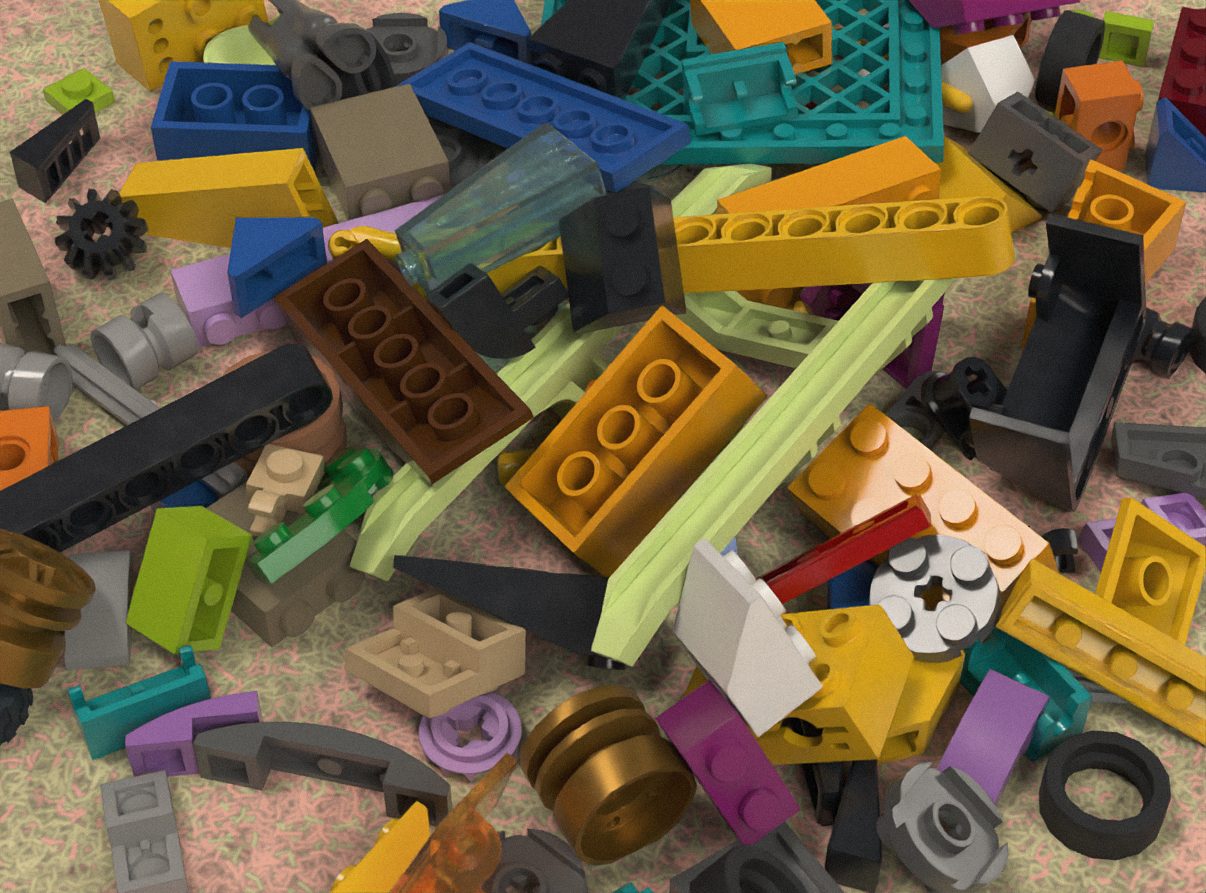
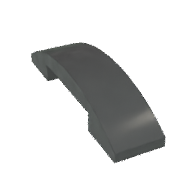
[193,722,454,829]

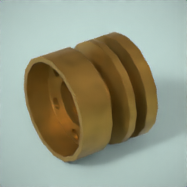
[0,529,96,688]
[519,685,697,865]

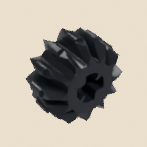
[55,188,149,280]

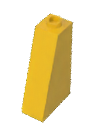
[119,148,339,248]

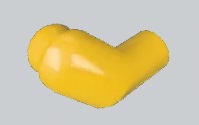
[328,226,412,264]

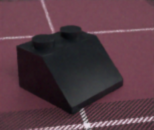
[559,186,686,334]

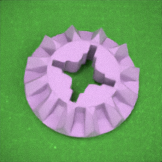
[419,692,522,782]

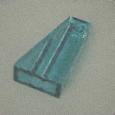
[394,123,607,293]

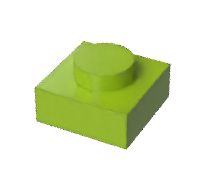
[43,68,115,115]

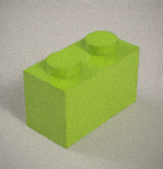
[125,506,252,655]

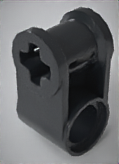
[921,357,1008,471]

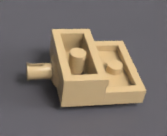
[345,588,526,719]

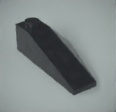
[393,555,640,670]

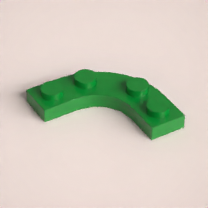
[245,446,394,584]

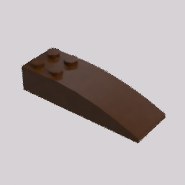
[273,239,534,484]

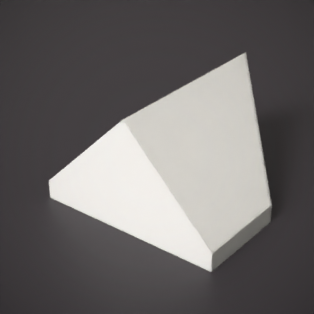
[941,35,1035,133]

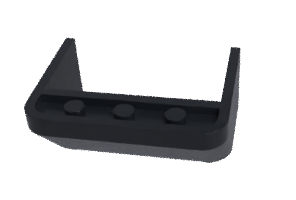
[969,213,1146,512]

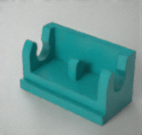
[682,42,798,136]
[960,627,1092,763]
[67,645,211,760]

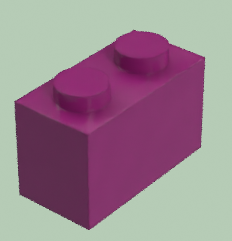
[655,680,801,845]

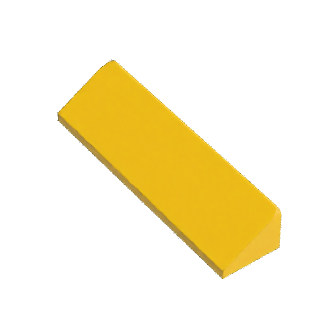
[995,559,1206,746]

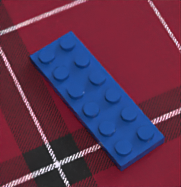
[396,42,691,193]

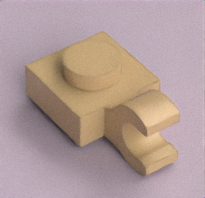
[246,444,324,537]

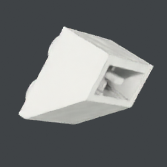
[672,538,823,737]

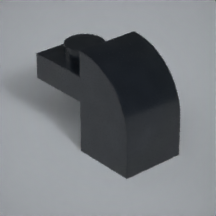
[424,262,571,359]

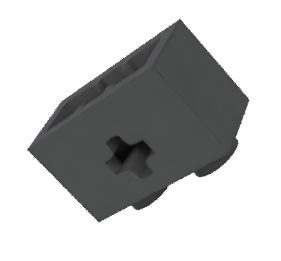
[968,91,1103,213]

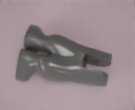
[248,0,376,111]

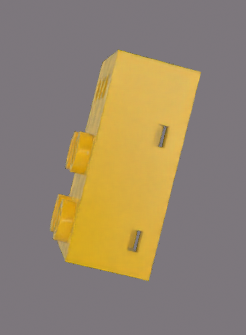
[99,0,269,92]
[682,604,914,765]

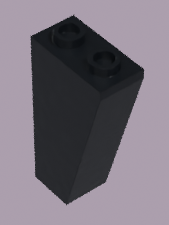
[528,0,672,100]

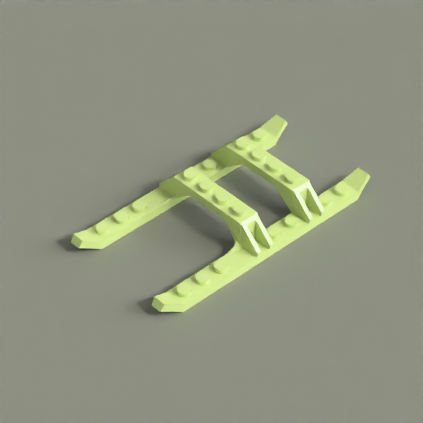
[349,163,957,667]

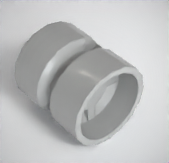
[91,292,198,390]
[0,343,73,425]

